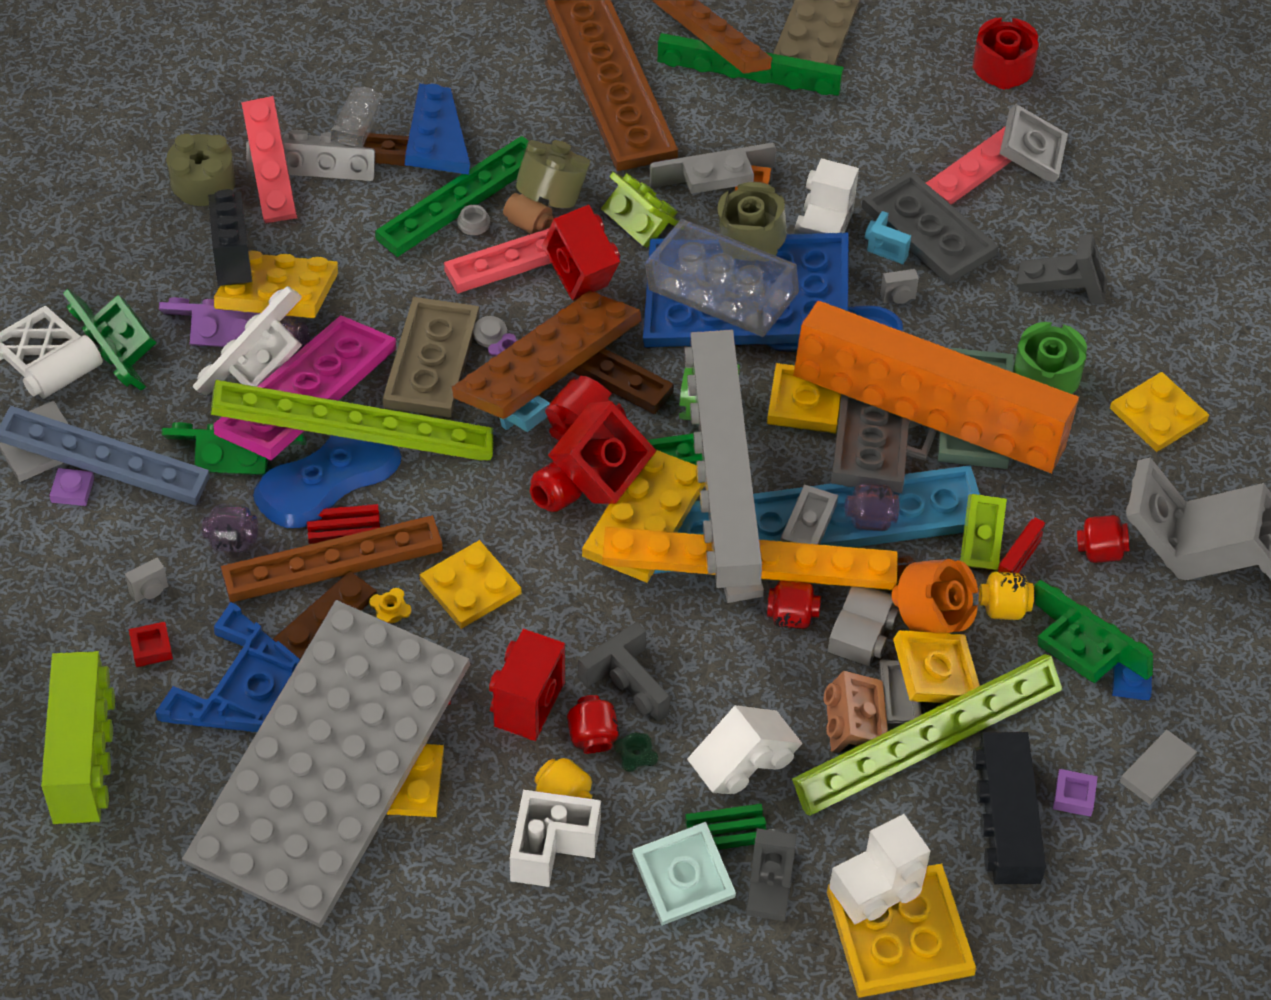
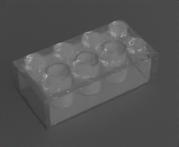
[645,218,799,337]

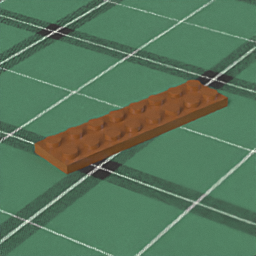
[545,0,678,171]

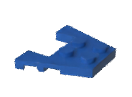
[155,602,300,732]

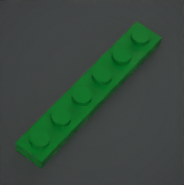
[657,33,844,96]
[375,136,528,257]

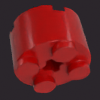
[972,17,1039,90]
[545,376,627,440]

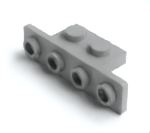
[246,130,375,181]
[649,143,776,194]

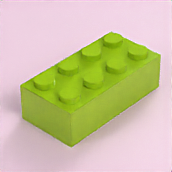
[41,651,115,824]

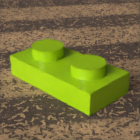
[960,494,1007,571]

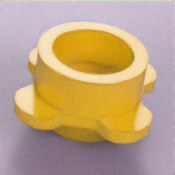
[369,588,412,623]

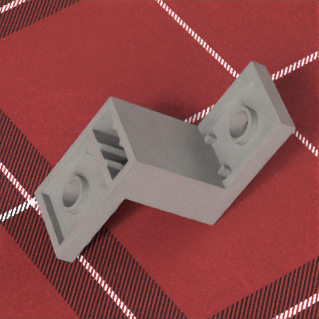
[1126,457,1271,580]

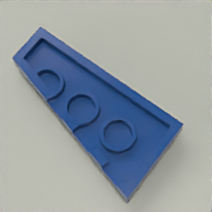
[404,83,470,175]

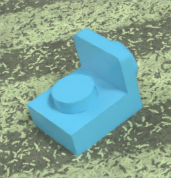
[865,211,911,264]
[499,396,550,432]

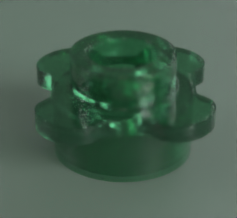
[615,732,658,772]

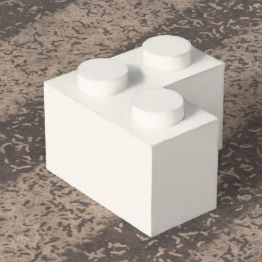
[794,158,859,234]
[687,705,803,794]
[510,790,601,887]
[829,814,931,924]

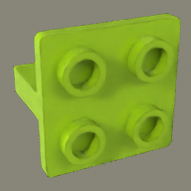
[601,172,683,248]

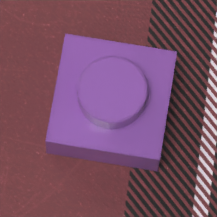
[49,468,94,506]
[1053,769,1098,817]

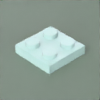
[632,822,736,925]

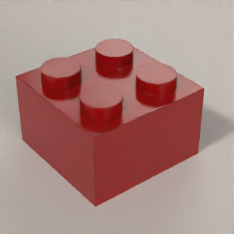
[542,204,620,301]
[548,401,657,504]
[489,628,565,741]

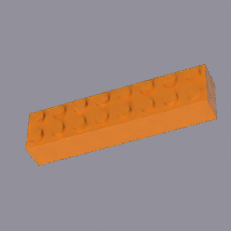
[793,300,1079,474]

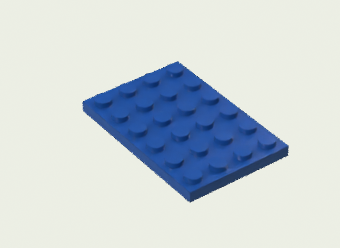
[643,232,849,347]

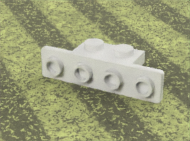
[193,286,302,396]

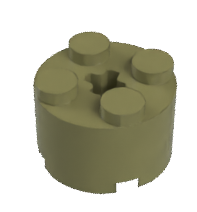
[166,133,236,206]
[516,140,590,208]
[718,182,787,259]

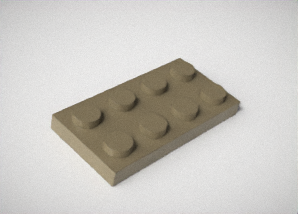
[773,0,860,65]
[383,297,479,418]

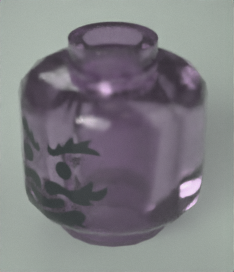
[845,484,899,531]
[202,505,258,552]

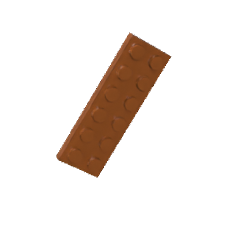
[452,291,641,419]

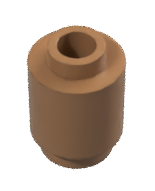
[503,193,554,234]

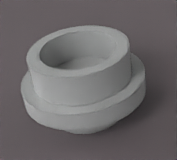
[457,205,490,235]
[473,316,507,348]

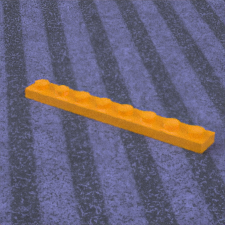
[602,527,897,590]

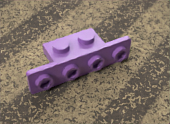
[159,297,298,347]

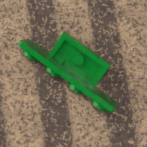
[63,288,157,391]
[162,422,307,475]
[1034,580,1153,683]

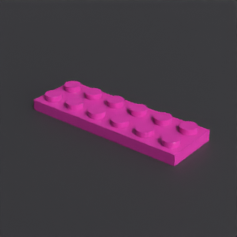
[213,315,396,460]

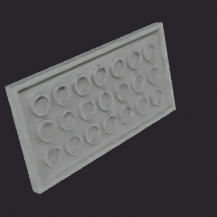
[182,600,470,928]

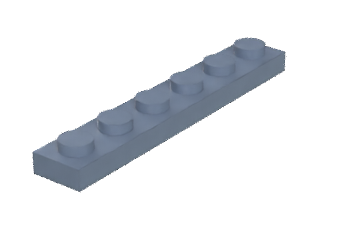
[0,405,210,506]

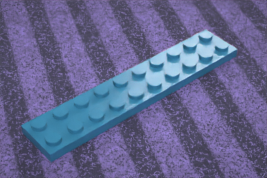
[653,465,980,574]

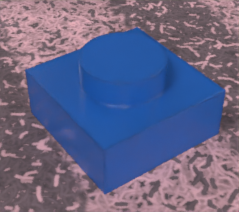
[1112,662,1152,700]

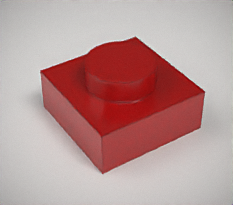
[128,621,173,667]

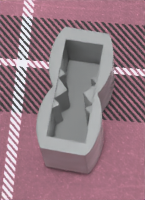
[828,586,900,666]

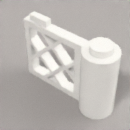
[0,306,103,399]

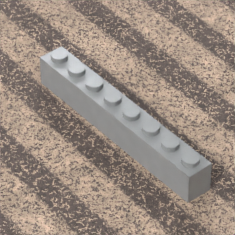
[684,330,762,588]

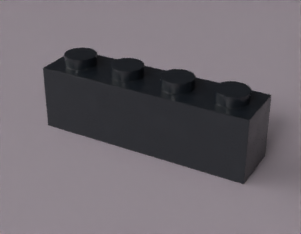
[208,189,252,286]
[973,732,1046,885]

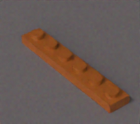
[651,0,772,74]
[221,515,443,603]

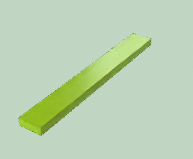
[211,380,493,460]
[792,654,1063,816]

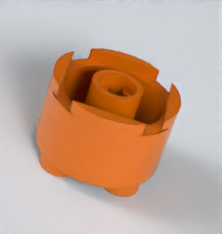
[891,559,978,633]

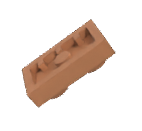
[824,671,888,753]

